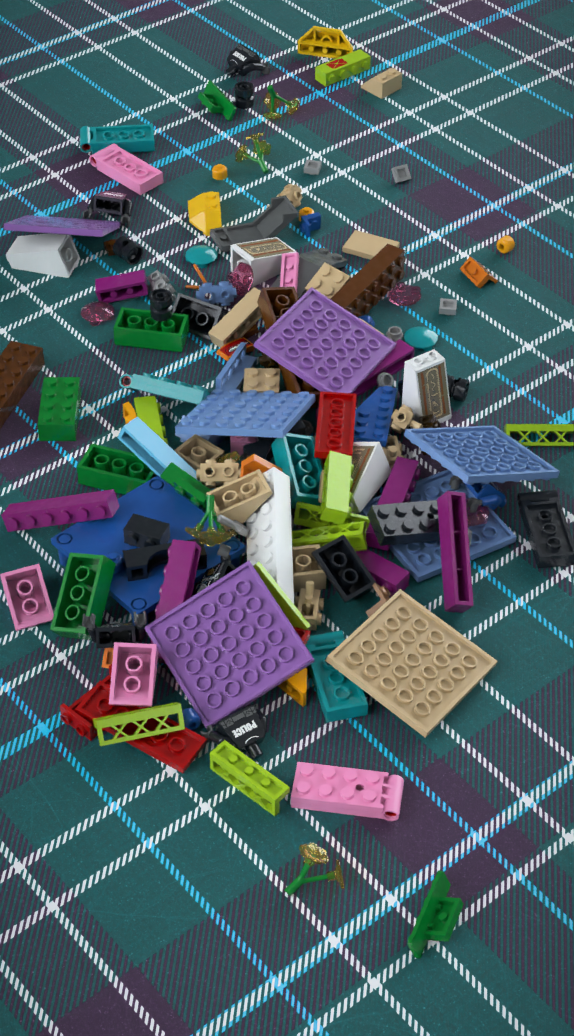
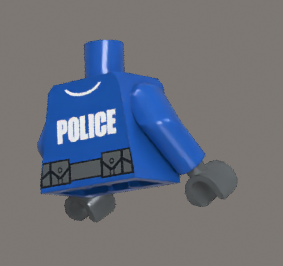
[449,476,507,513]

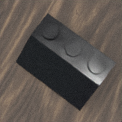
[173,293,229,340]
[311,535,377,603]

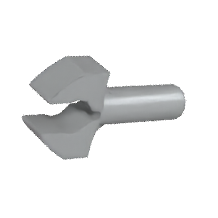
[217,514,250,537]

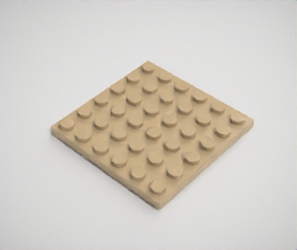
[326,589,498,738]

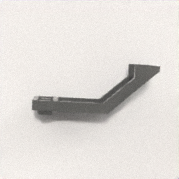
[210,195,299,252]
[271,247,348,299]

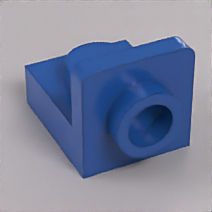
[299,212,321,238]

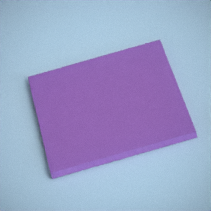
[4,215,121,237]
[254,287,397,393]
[145,561,315,729]

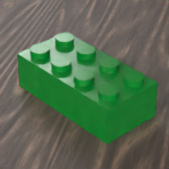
[113,307,189,352]
[37,377,81,441]
[77,444,157,495]
[50,553,116,640]

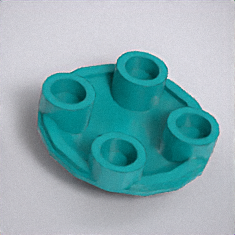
[185,245,218,268]
[404,326,438,351]

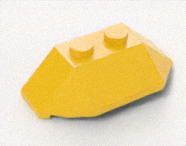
[298,26,353,59]
[188,191,222,236]

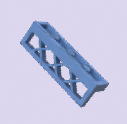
[216,342,257,391]

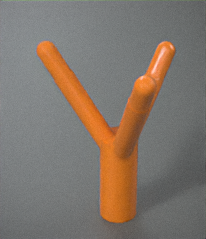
[185,264,207,289]

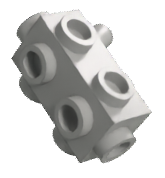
[147,270,176,302]

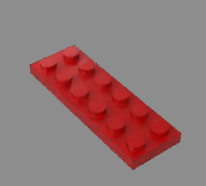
[314,391,357,459]
[75,681,207,773]

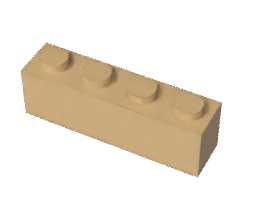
[208,287,262,348]

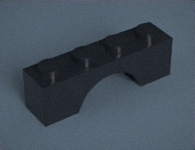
[123,538,207,582]

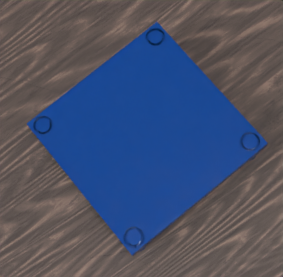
[51,475,246,626]

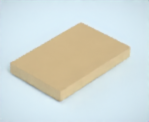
[342,230,400,260]

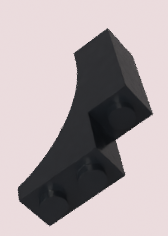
[241,418,306,462]

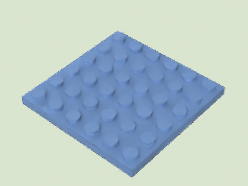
[175,389,316,438]
[404,426,560,485]
[360,469,516,583]

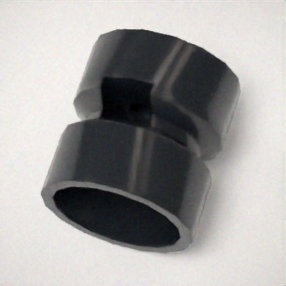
[235,81,254,109]
[113,236,143,265]
[149,288,173,321]
[447,375,470,402]

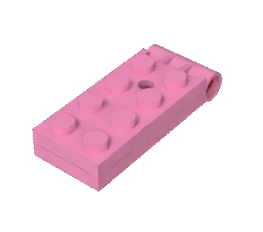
[89,143,163,195]
[291,762,404,821]

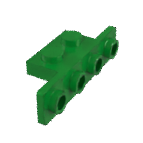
[198,80,236,121]
[160,462,212,510]
[407,870,464,958]

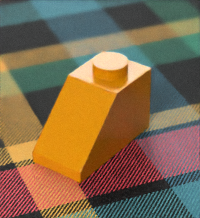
[278,668,307,707]

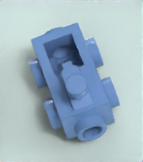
[196,281,237,306]

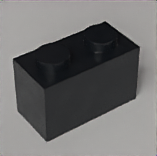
[123,513,170,548]

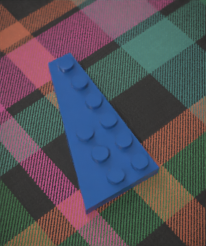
[353,386,397,447]

